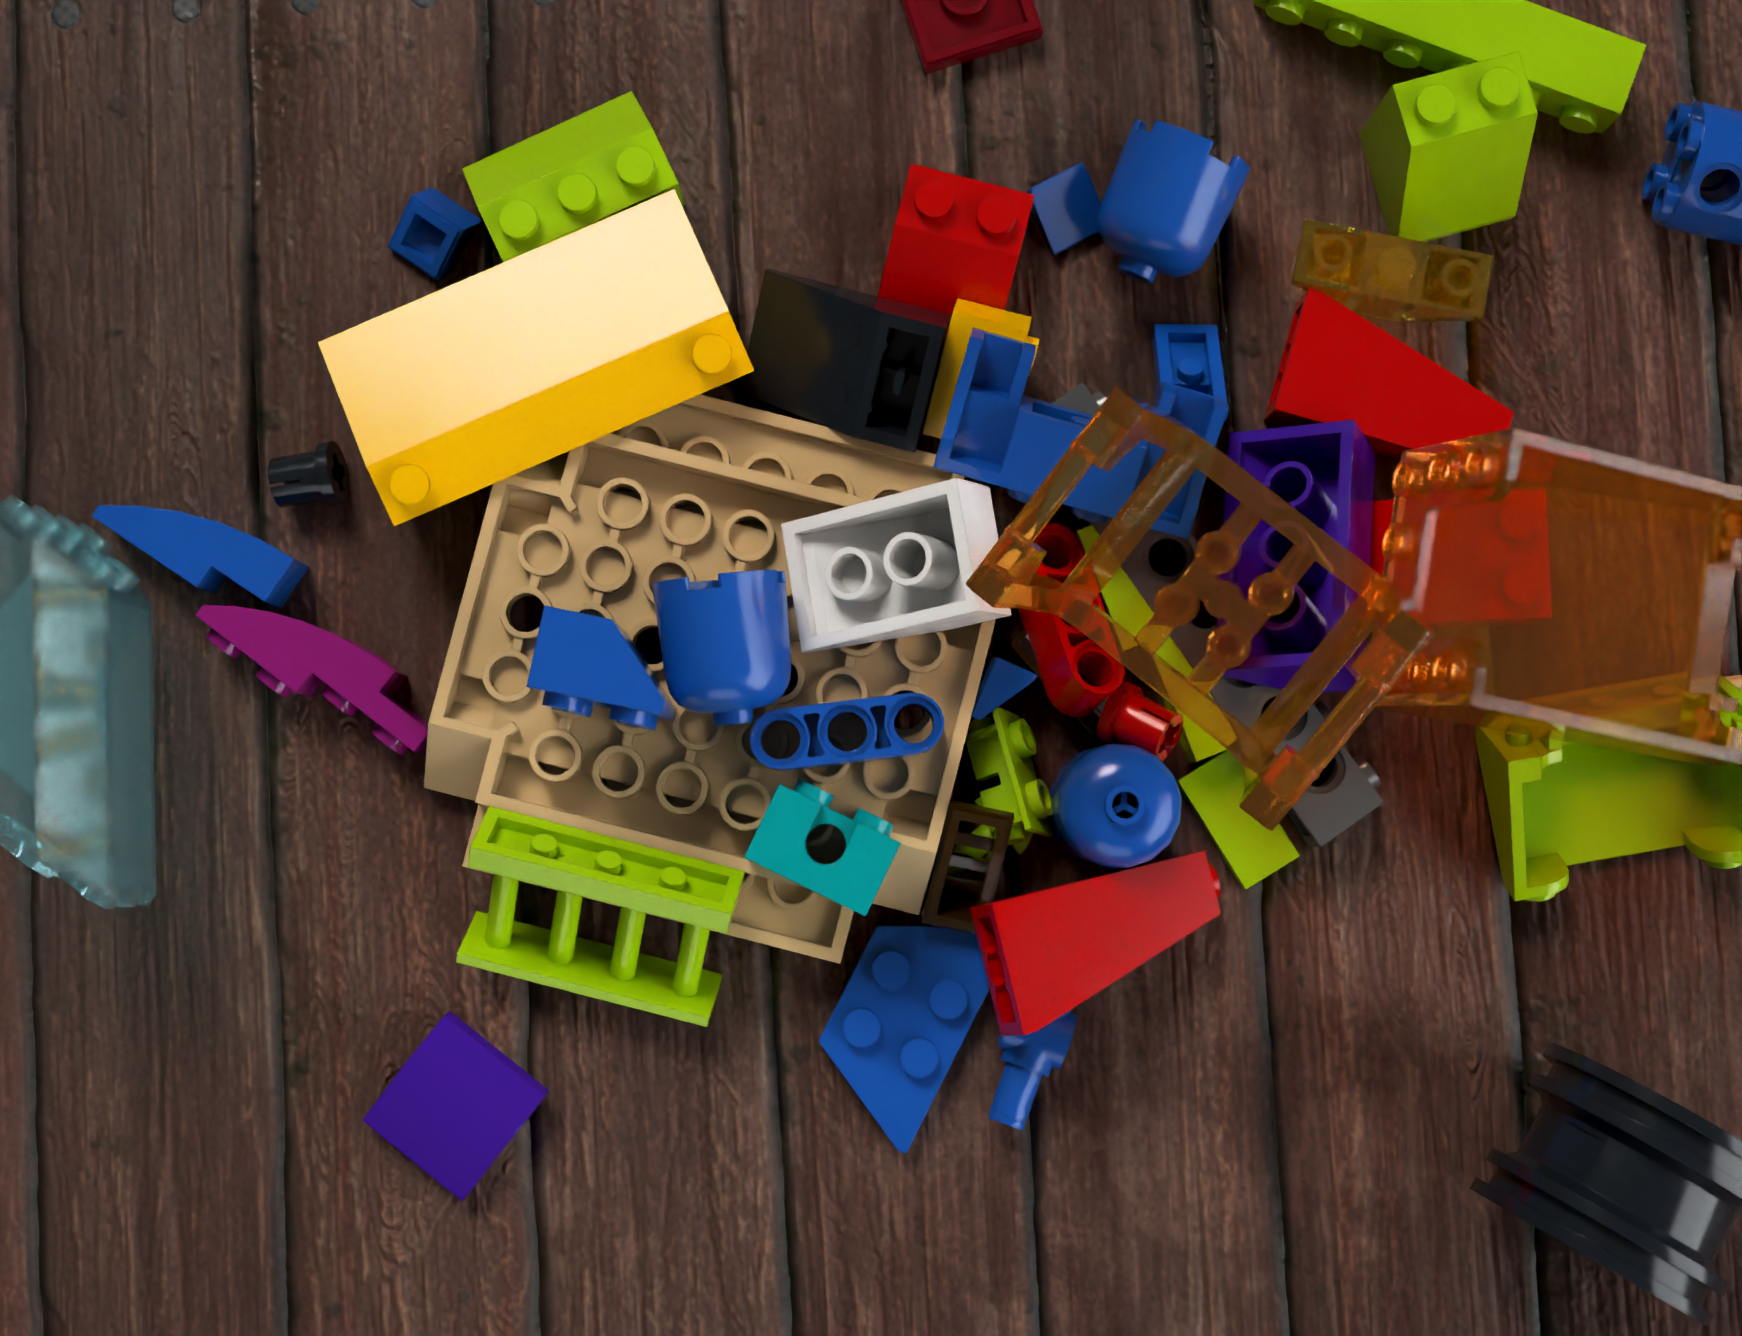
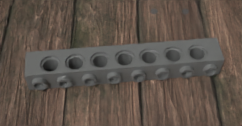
[1052,382,1384,847]

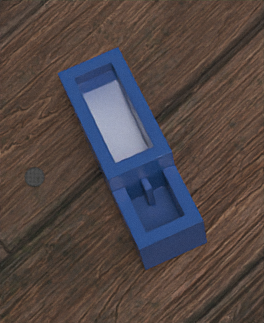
[92,505,309,608]

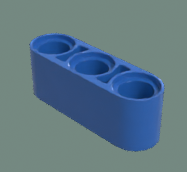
[750,693,944,771]

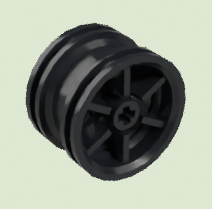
[1469,1043,1742,1327]

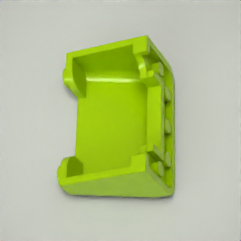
[1474,671,1742,902]

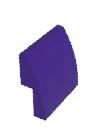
[362,1011,549,1201]

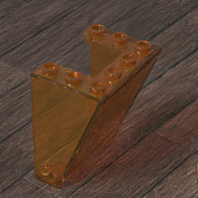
[1361,428,1742,766]

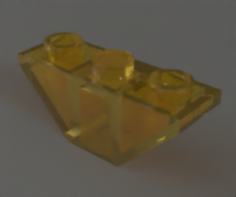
[1291,219,1494,323]

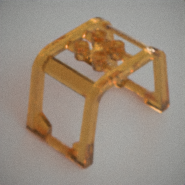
[965,386,1435,831]

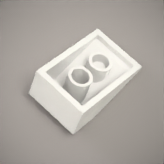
[781,478,1012,653]

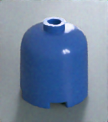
[1097,119,1250,284]
[652,570,791,726]
[1048,744,1182,870]

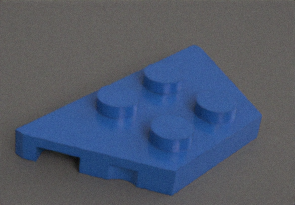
[819,925,989,1154]

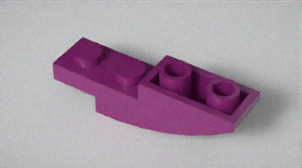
[195,605,428,755]

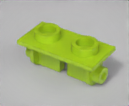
[965,707,1053,846]

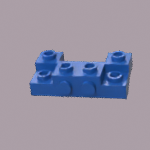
[933,328,1228,540]

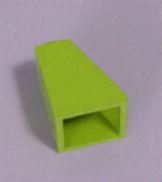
[1359,51,1538,251]

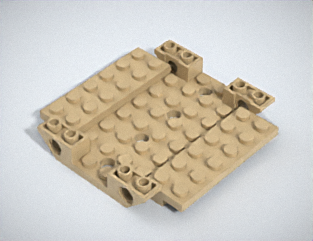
[424,395,1013,964]

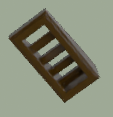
[921,800,1014,934]

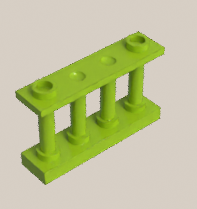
[456,806,745,1027]

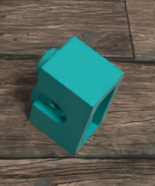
[744,779,901,917]

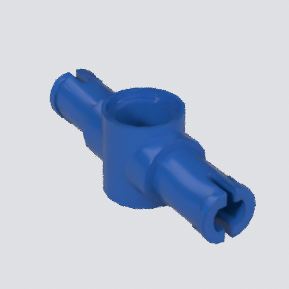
[987,1009,1077,1130]

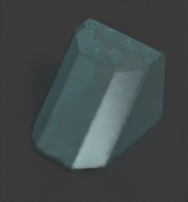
[0,494,157,909]

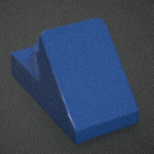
[1152,324,1228,421]

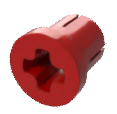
[1097,682,1183,761]

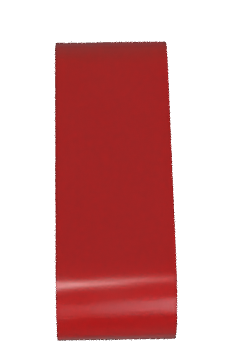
[1007,523,1125,717]

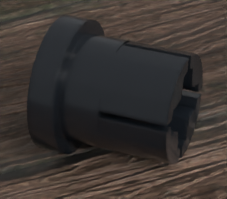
[268,441,350,508]

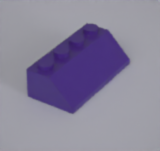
[1214,420,1375,694]

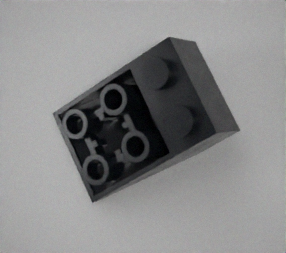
[739,268,952,453]

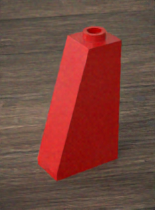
[1264,288,1516,483]
[970,850,1221,1036]

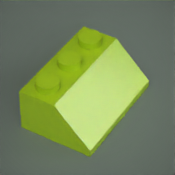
[462,91,685,262]

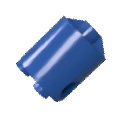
[1641,100,1742,246]

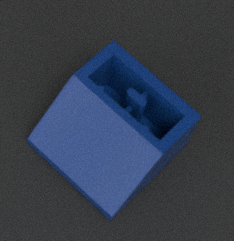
[526,605,677,731]

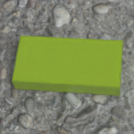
[1176,748,1300,890]

